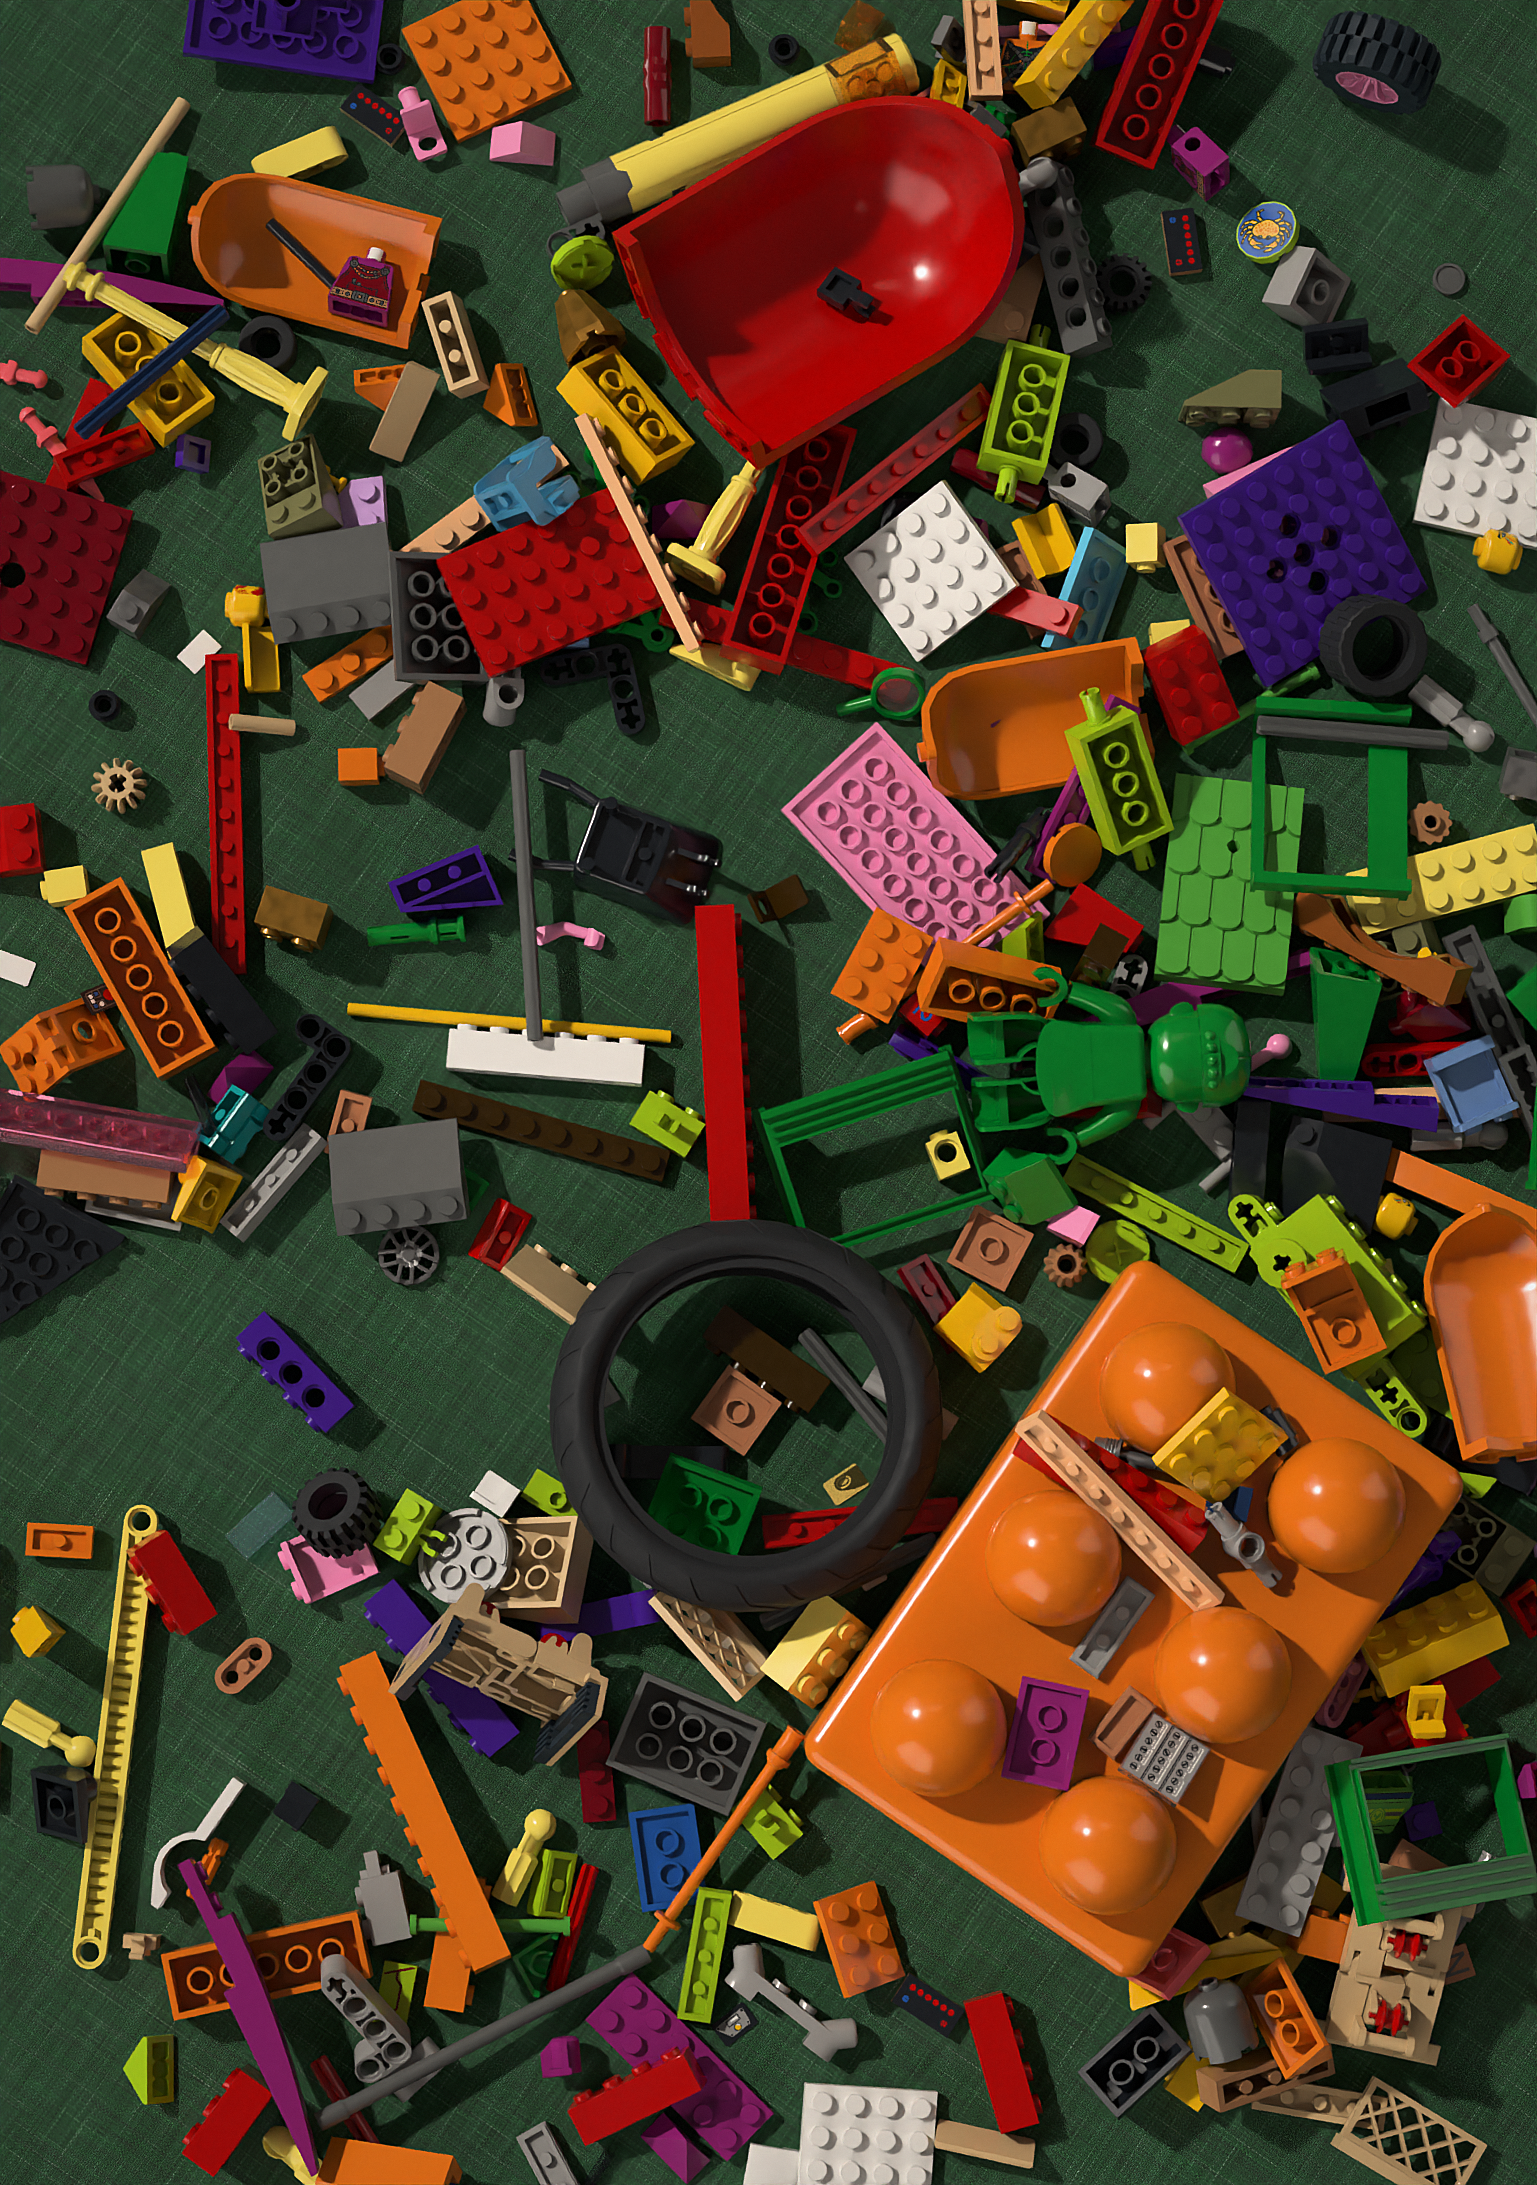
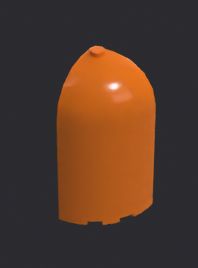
[187,173,443,350]
[917,637,1155,801]
[1423,1202,1537,1464]

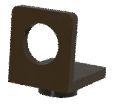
[747,874,810,924]

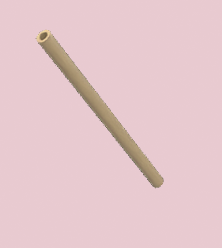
[24,97,191,335]

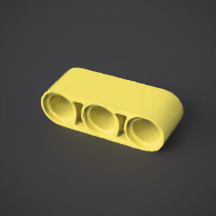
[251,126,348,181]
[727,1890,822,1952]

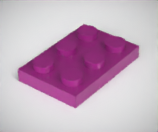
[1001,1676,1090,1791]

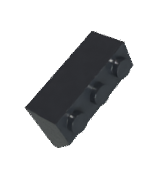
[1077,2005,1193,2120]

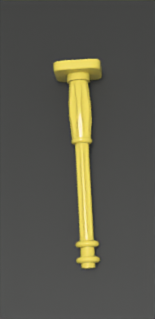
[63,262,330,443]
[664,461,765,595]

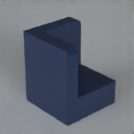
[1204,1486,1254,1523]

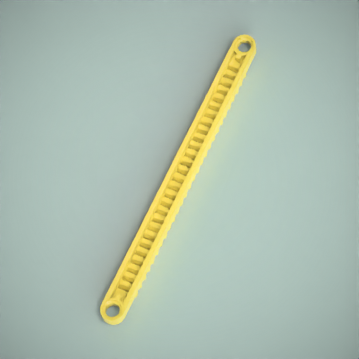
[73,1505,159,1969]

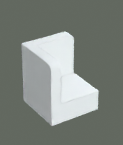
[470,1471,522,1518]

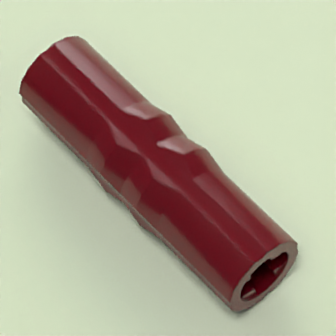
[643,26,672,127]
[949,446,1048,511]

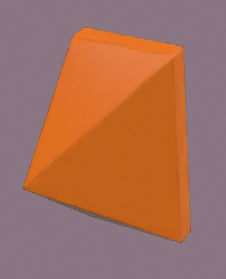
[483,363,538,426]
[354,364,406,411]

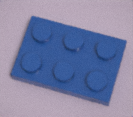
[628,1803,706,1912]

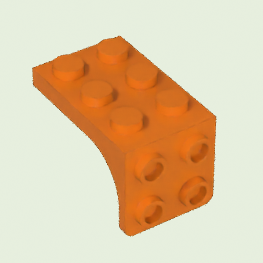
[1281,1247,1387,1375]

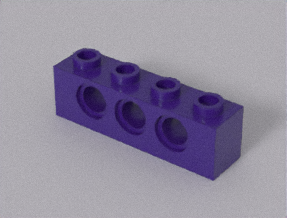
[236,1311,357,1434]

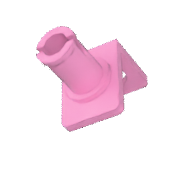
[398,86,448,162]

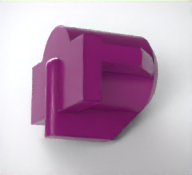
[540,2036,582,2078]

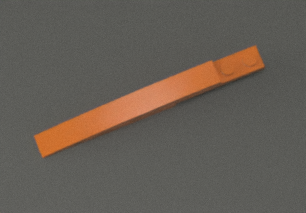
[1385,1148,1537,1231]

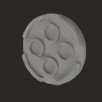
[418,1508,513,1605]

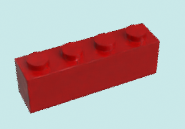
[963,1990,1043,2134]
[567,2046,707,2146]

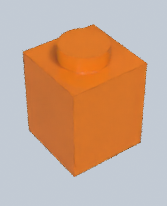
[338,748,386,786]

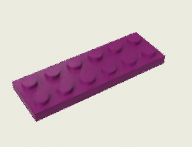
[585,1972,774,2161]

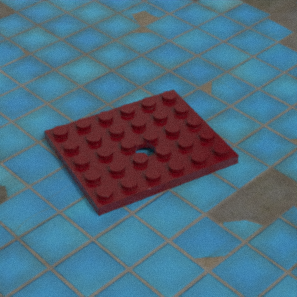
[0,470,135,666]

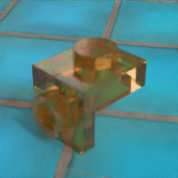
[834,0,885,52]

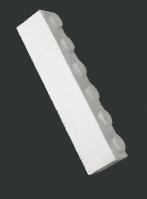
[446,1024,645,1087]

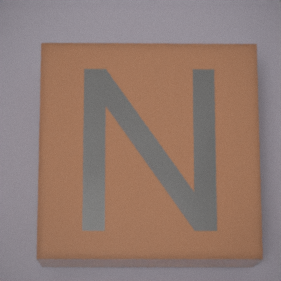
[1444,1942,1476,1985]

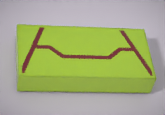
[373,1960,418,2024]

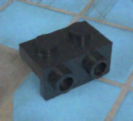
[1302,317,1372,376]

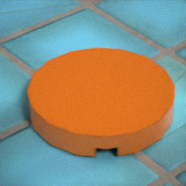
[1043,822,1102,887]

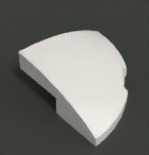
[743,2143,799,2185]

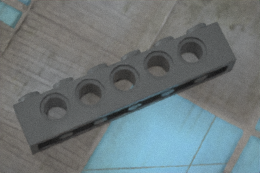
[1025,161,1113,359]

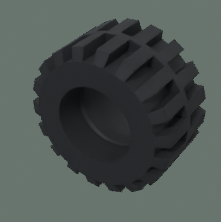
[291,1467,383,1559]

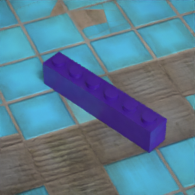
[363,1579,521,1758]

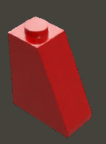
[1043,882,1145,957]

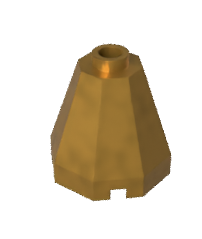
[555,289,627,370]

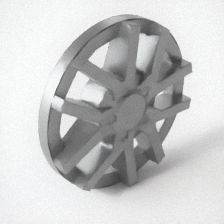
[378,1226,440,1285]

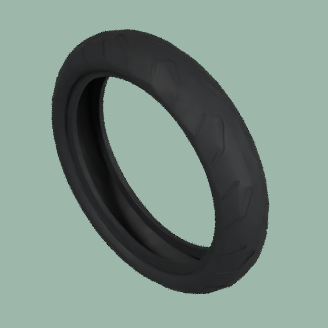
[549,1219,943,1612]

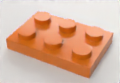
[830,907,934,1024]
[813,1880,905,1998]

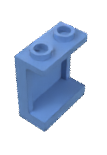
[1423,1034,1520,1136]

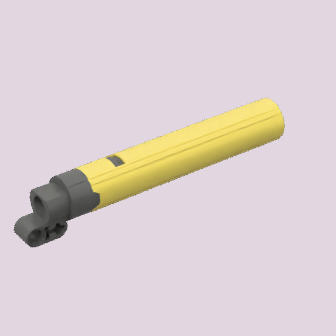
[546,33,920,260]

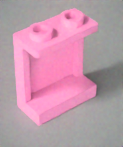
[278,1535,381,1604]

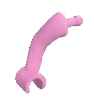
[537,922,605,950]

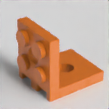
[0,998,125,1104]

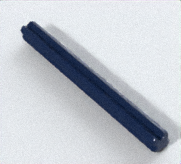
[74,304,230,440]

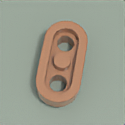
[215,1637,273,1694]

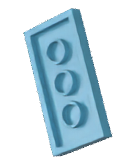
[1041,527,1129,651]

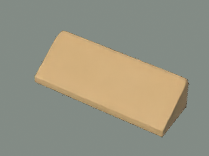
[369,361,441,462]
[934,2119,1035,2169]

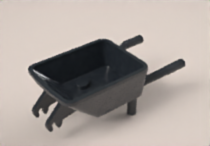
[508,769,723,925]

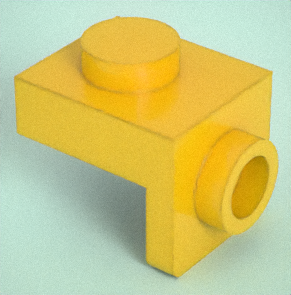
[1406,1685,1446,1739]

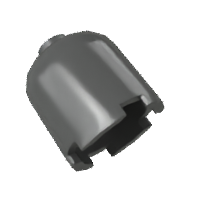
[25,164,100,231]
[1183,1977,1259,2064]

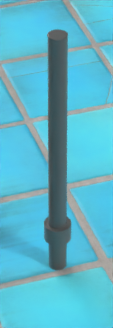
[1466,603,1537,729]

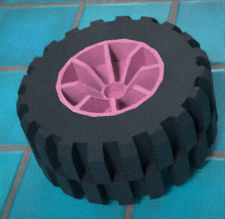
[1312,11,1442,115]

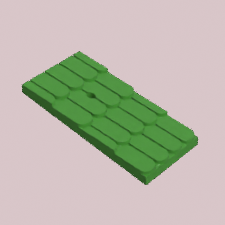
[1153,773,1305,996]

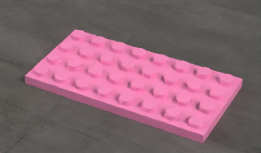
[780,722,1050,968]

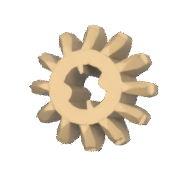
[91,758,147,814]

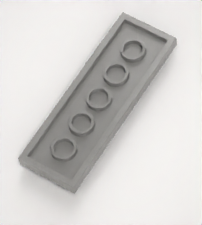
[1234,1726,1363,1937]

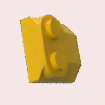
[171,1155,243,1234]
[933,1282,1023,1373]

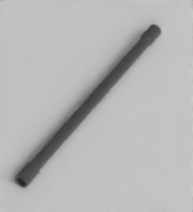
[314,1944,652,2132]

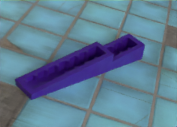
[1243,1076,1439,1133]

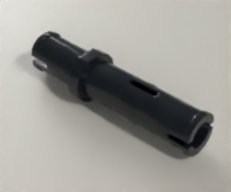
[984,806,1051,883]

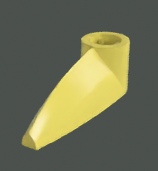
[669,643,761,691]

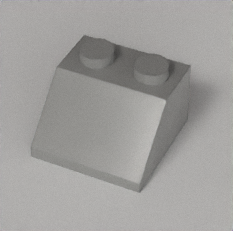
[1262,246,1351,327]

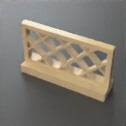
[648,1591,771,1702]
[1330,2076,1487,2185]

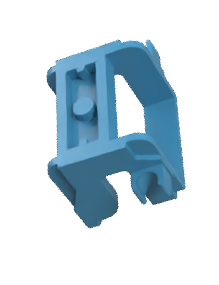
[473,435,580,532]

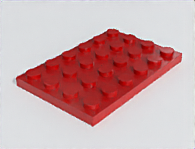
[436,487,665,679]

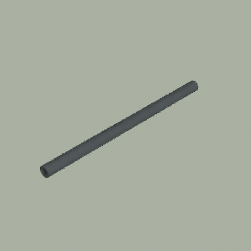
[509,750,544,1041]

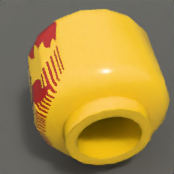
[225,585,269,628]

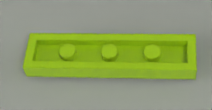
[677,1886,732,2023]

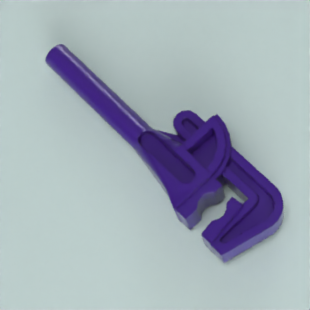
[1377,1530,1462,1623]

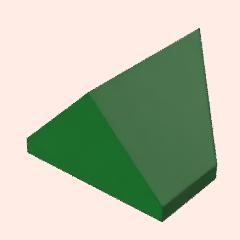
[510,1933,559,1998]

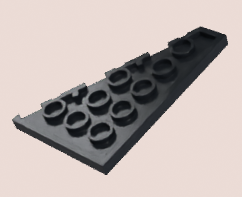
[0,1174,127,1326]

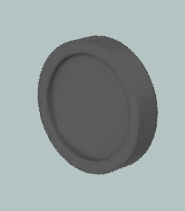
[1432,263,1465,296]

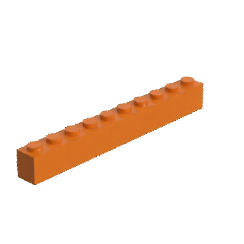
[336,1651,512,1974]

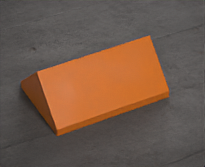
[1242,1957,1333,2080]

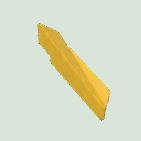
[1129,1929,1290,2011]

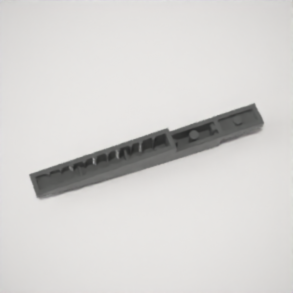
[1441,925,1537,1141]

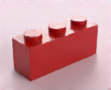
[126,1529,218,1636]

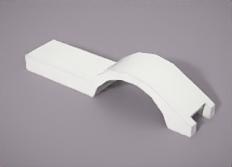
[151,1776,247,1909]

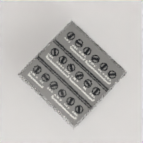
[1117,1712,1211,1808]

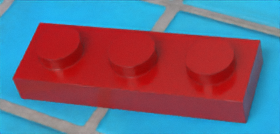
[53,421,155,488]

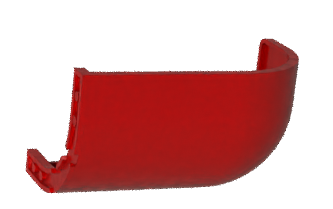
[612,96,1025,471]

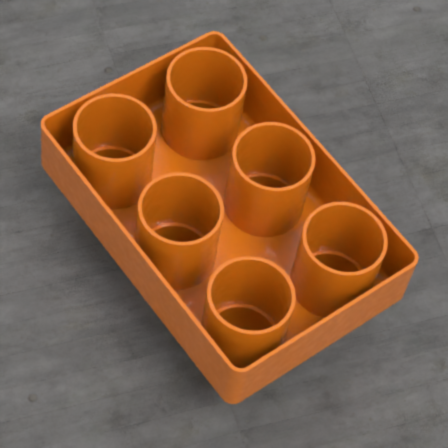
[803,1260,1463,1977]

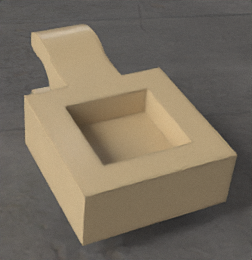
[122,1932,161,1960]

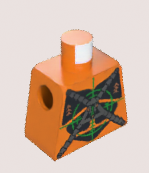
[1000,21,1047,95]

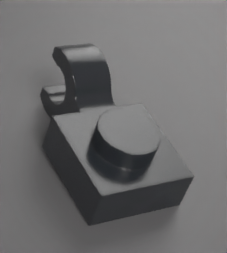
[817,267,876,318]

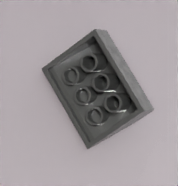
[260,521,393,645]
[387,551,490,688]
[328,1118,471,1236]
[606,1670,767,1816]

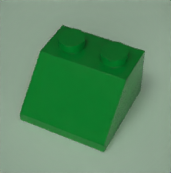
[982,1147,1078,1225]

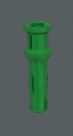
[367,913,467,947]

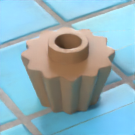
[1407,801,1452,845]
[1044,1244,1087,1288]

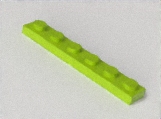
[1063,1153,1250,1274]

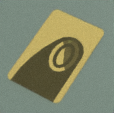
[823,1464,869,1505]

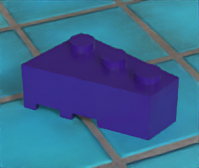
[388,845,503,913]

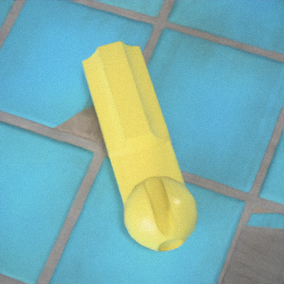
[2,1699,97,1768]
[491,1809,557,1907]
[262,2126,323,2185]

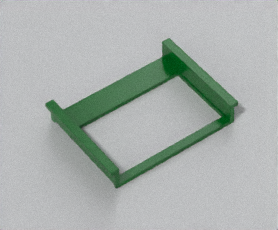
[1250,696,1412,901]
[751,1044,995,1248]
[1324,1733,1537,1927]

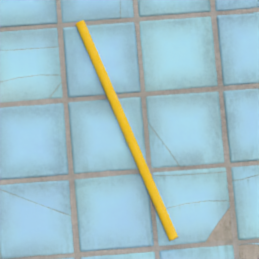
[347,1003,672,1043]

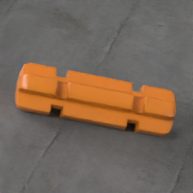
[186,1837,229,1900]

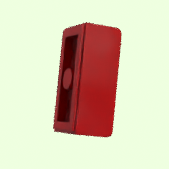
[468,1198,533,1272]

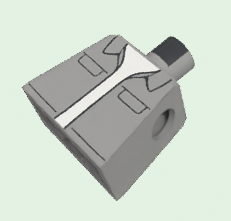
[1040,462,1112,528]

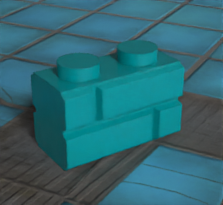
[194,1084,270,1164]

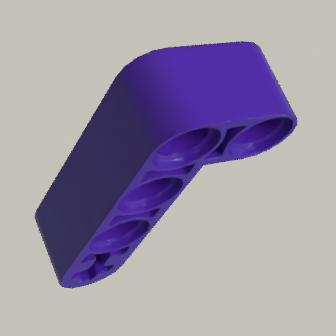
[534,1588,664,1641]

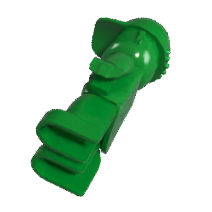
[967,967,1252,1166]

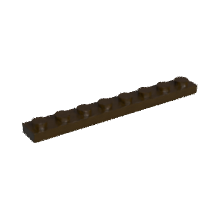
[412,1079,671,1183]

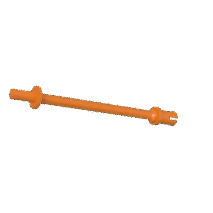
[836,878,1055,1045]
[643,1725,805,1953]

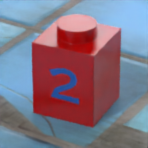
[897,991,949,1040]

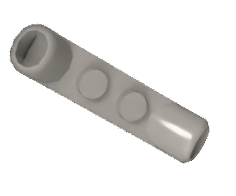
[483,666,524,727]
[724,1943,858,2063]

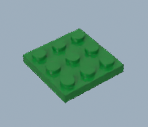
[647,1452,763,1555]

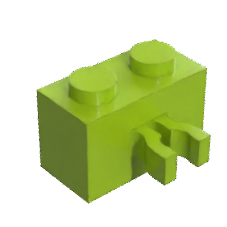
[629,1090,706,1160]
[373,1488,449,1566]
[731,1783,804,1860]

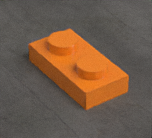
[25,1522,95,1559]

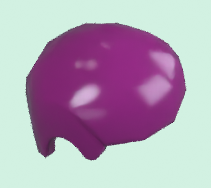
[1201,427,1253,475]

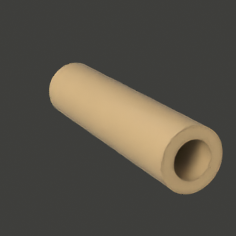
[229,714,296,736]

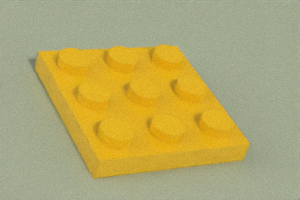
[1152,1387,1289,1504]

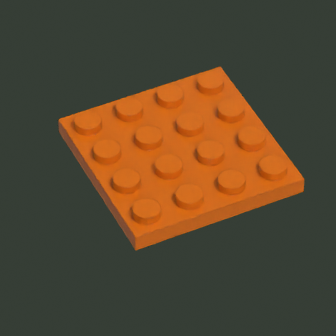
[401,0,572,144]

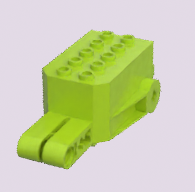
[1228,1194,1432,1438]

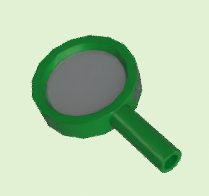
[836,667,926,720]

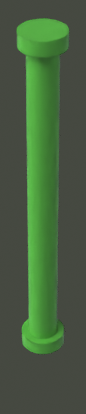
[1180,661,1321,756]
[410,1914,570,1936]

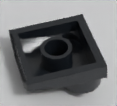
[31,1764,97,1845]

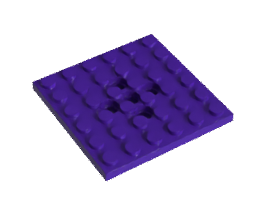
[183,0,384,84]
[1176,420,1428,687]

